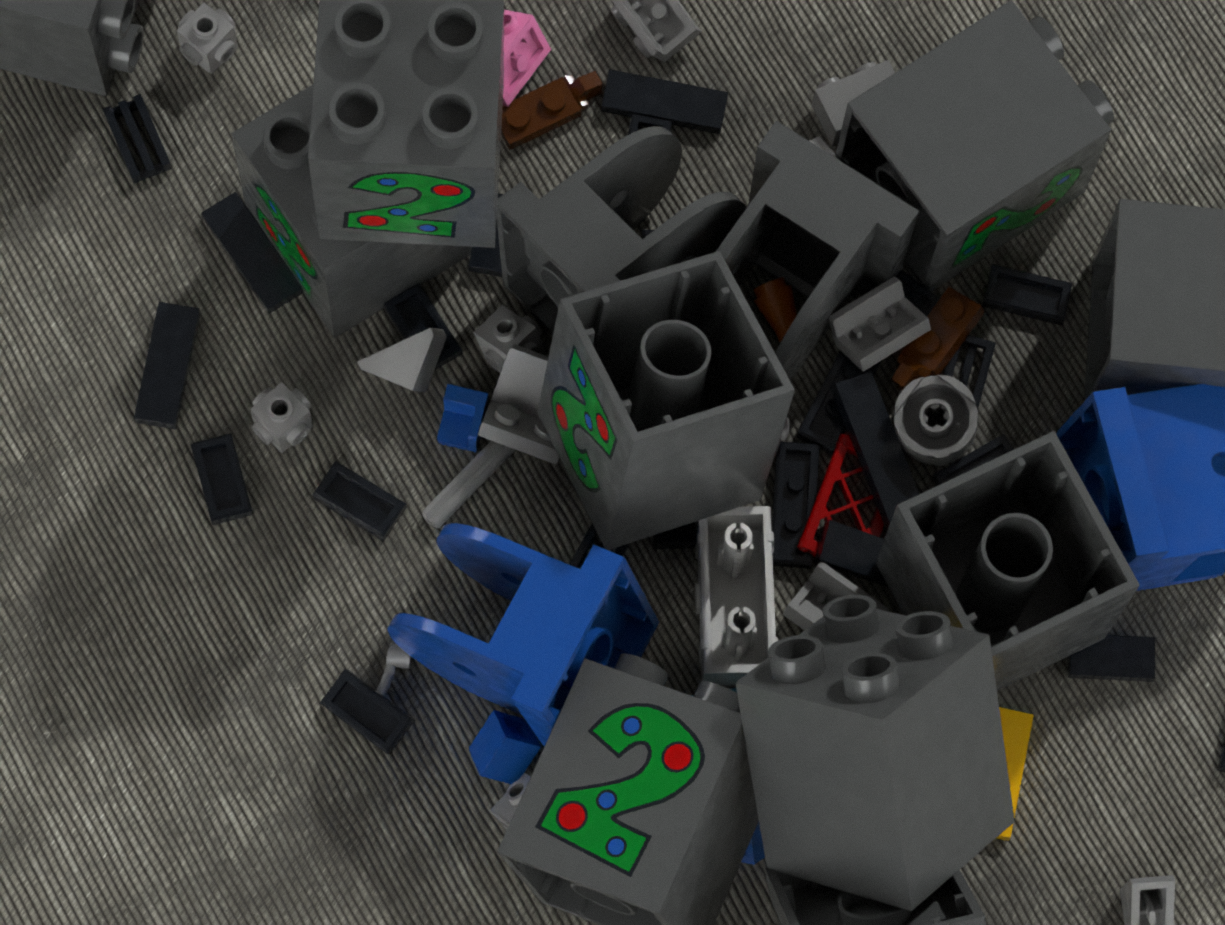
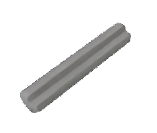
[422,441,516,529]

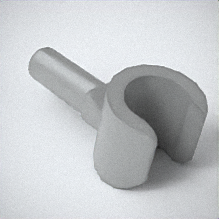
[377,644,412,697]

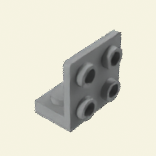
[478,344,559,465]

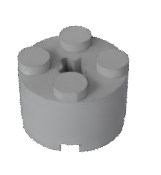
[894,375,978,466]

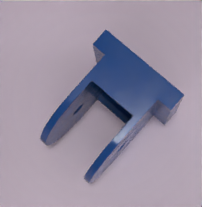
[1056,384,1225,591]
[387,523,659,747]

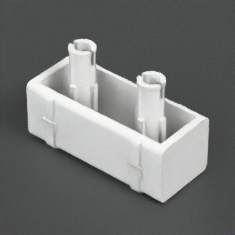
[695,506,778,688]

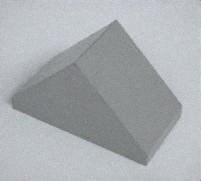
[357,328,447,392]
[1120,875,1175,925]

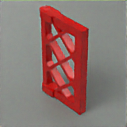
[797,434,884,557]

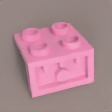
[503,10,551,107]

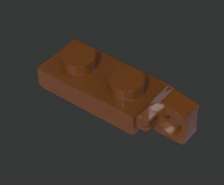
[501,71,603,150]
[891,287,985,391]

